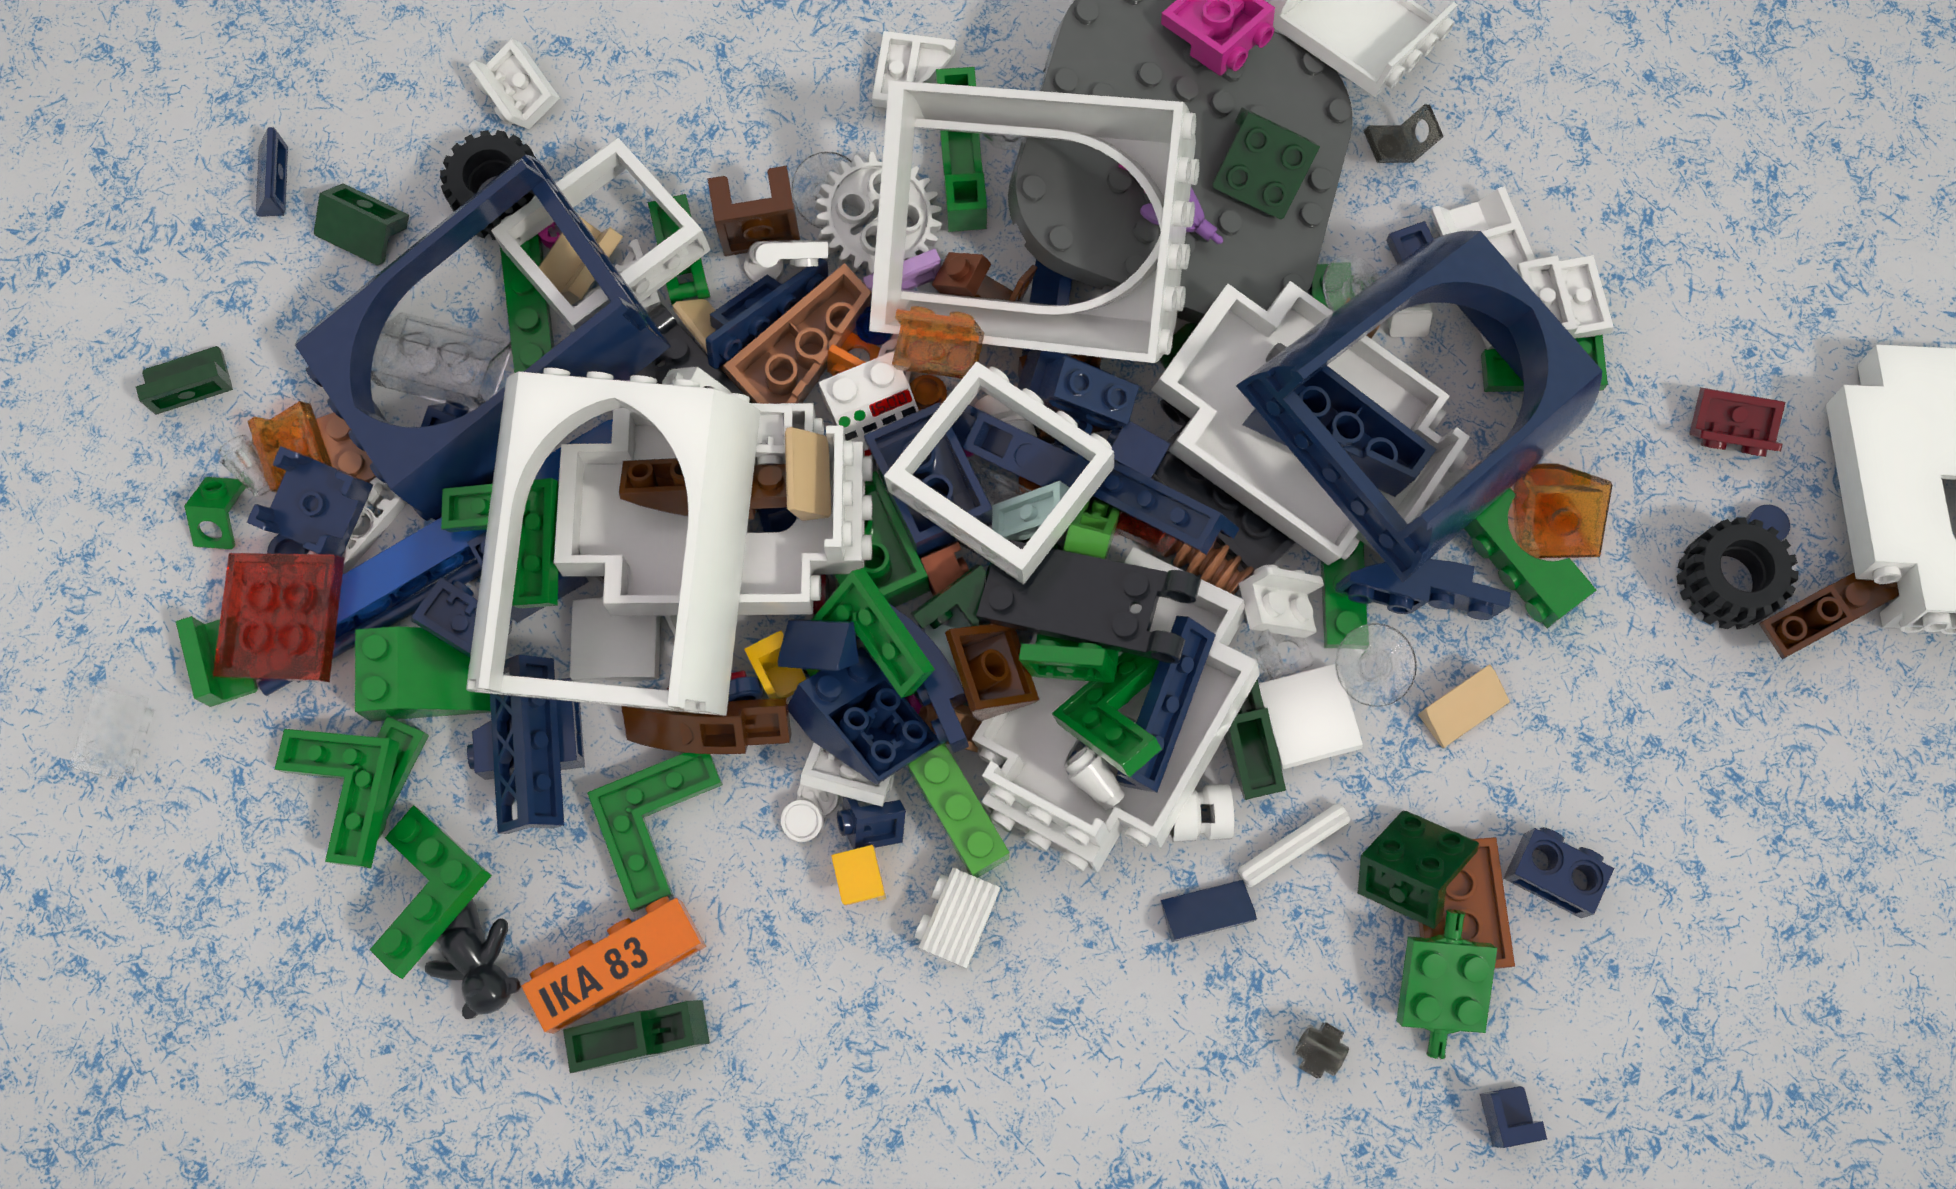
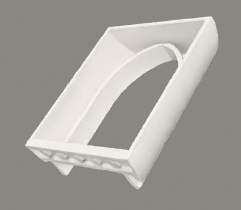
[869,80,1199,363]
[466,368,760,716]

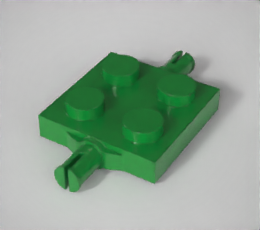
[1396,909,1497,1059]

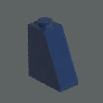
[467,678,585,780]

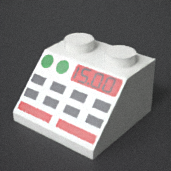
[818,351,919,461]

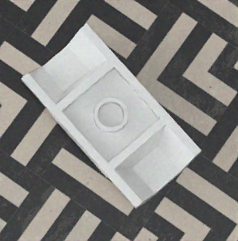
[1430,186,1535,350]

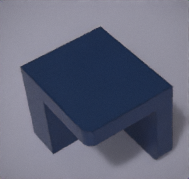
[1480,1086,1547,1148]

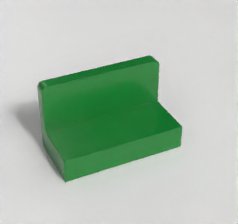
[175,615,258,707]

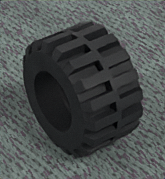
[440,130,536,240]
[1676,517,1799,629]

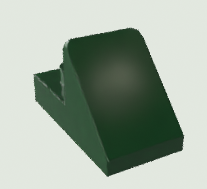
[910,564,986,630]

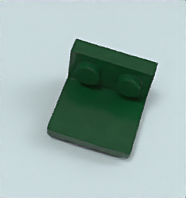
[1212,107,1320,219]
[1357,811,1479,929]

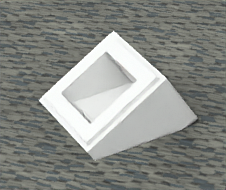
[1388,303,1433,337]

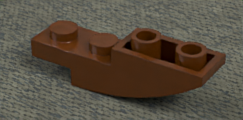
[619,458,787,520]
[1759,572,1899,659]
[621,698,792,754]

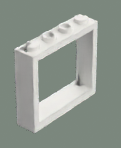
[491,138,710,332]
[884,361,1114,584]

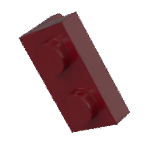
[1689,387,1786,457]

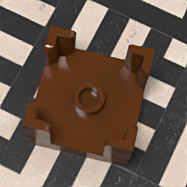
[707,165,800,256]

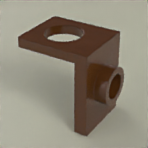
[971,265,1038,302]

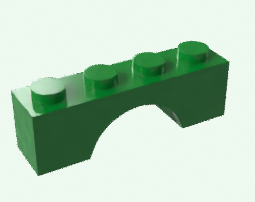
[936,67,987,232]
[1464,488,1597,629]

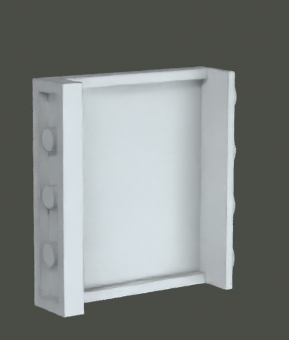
[1269,0,1458,97]

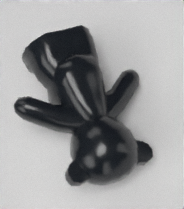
[425,899,521,1019]

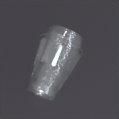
[218,435,276,497]

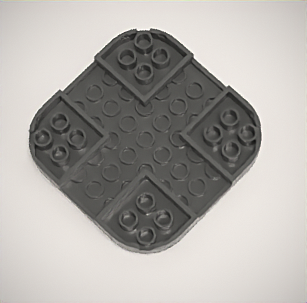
[1008,0,1353,325]

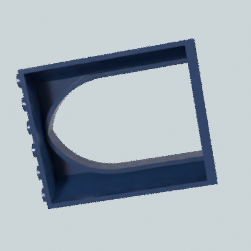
[295,155,671,521]
[1236,231,1602,582]

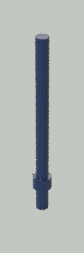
[258,559,482,696]

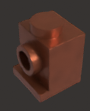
[919,541,969,596]

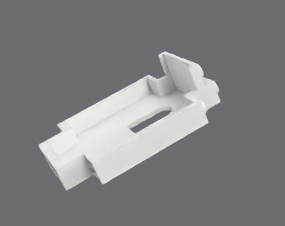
[1151,281,1470,565]
[1826,345,1956,635]
[554,403,873,616]
[972,547,1260,873]

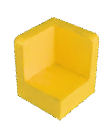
[744,630,806,699]
[831,845,886,905]

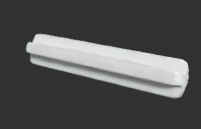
[1238,803,1351,887]

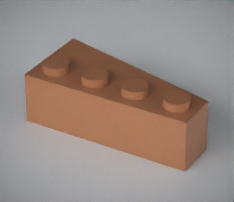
[723,263,871,404]

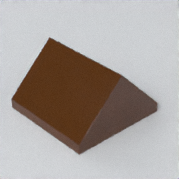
[945,624,1040,722]

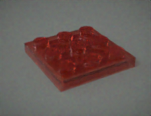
[213,553,345,682]

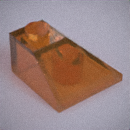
[1512,463,1613,558]

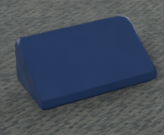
[256,127,288,217]
[778,619,859,671]
[1160,880,1257,942]

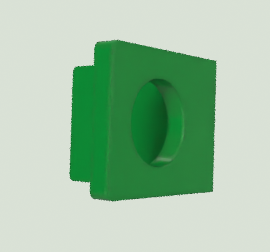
[184,477,246,550]

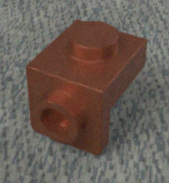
[932,252,991,297]

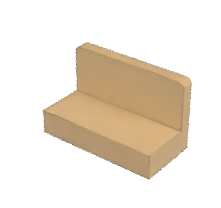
[539,215,623,305]

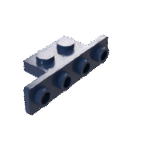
[706,258,828,369]

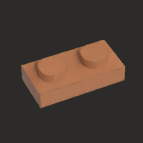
[315,412,376,482]

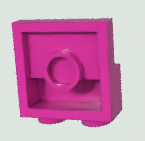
[1161,0,1275,76]

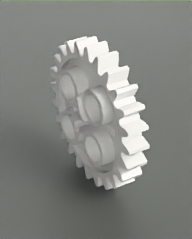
[814,152,942,276]

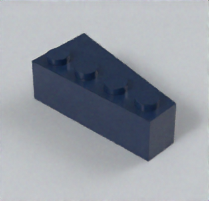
[1242,366,1437,497]

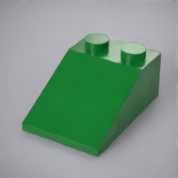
[832,471,930,607]
[355,626,491,722]

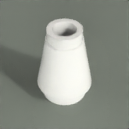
[1064,746,1125,811]

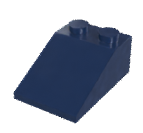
[864,402,992,557]

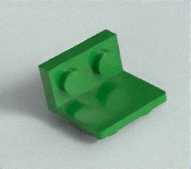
[1019,634,1119,683]

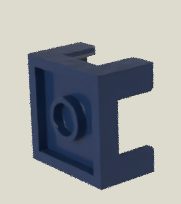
[246,446,373,560]

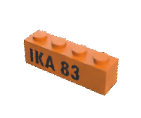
[521,896,707,1034]

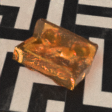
[892,306,985,379]
[248,401,332,493]

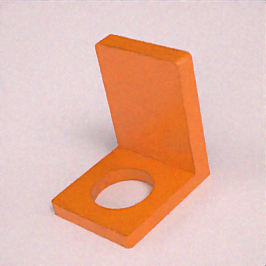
[827,332,881,376]

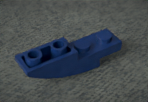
[951,405,1090,488]
[1335,559,1511,620]
[890,605,969,753]

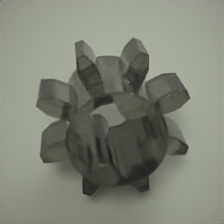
[1294,1022,1349,1078]

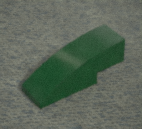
[1224,679,1286,800]
[563,1000,710,1073]

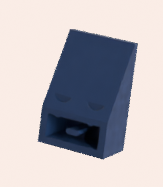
[788,647,940,785]

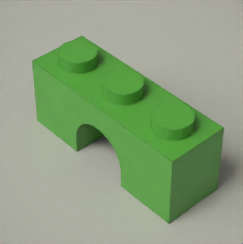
[908,743,1010,878]

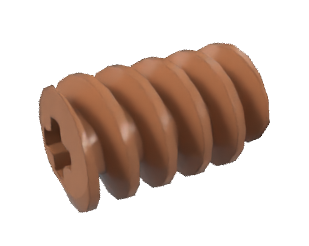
[1161,537,1254,595]

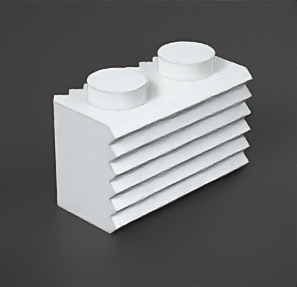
[914,867,1000,971]

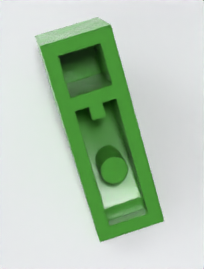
[1063,497,1121,559]

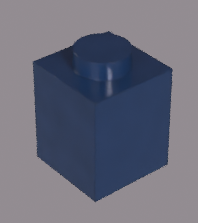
[1107,420,1171,479]

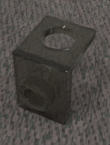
[1363,104,1443,163]

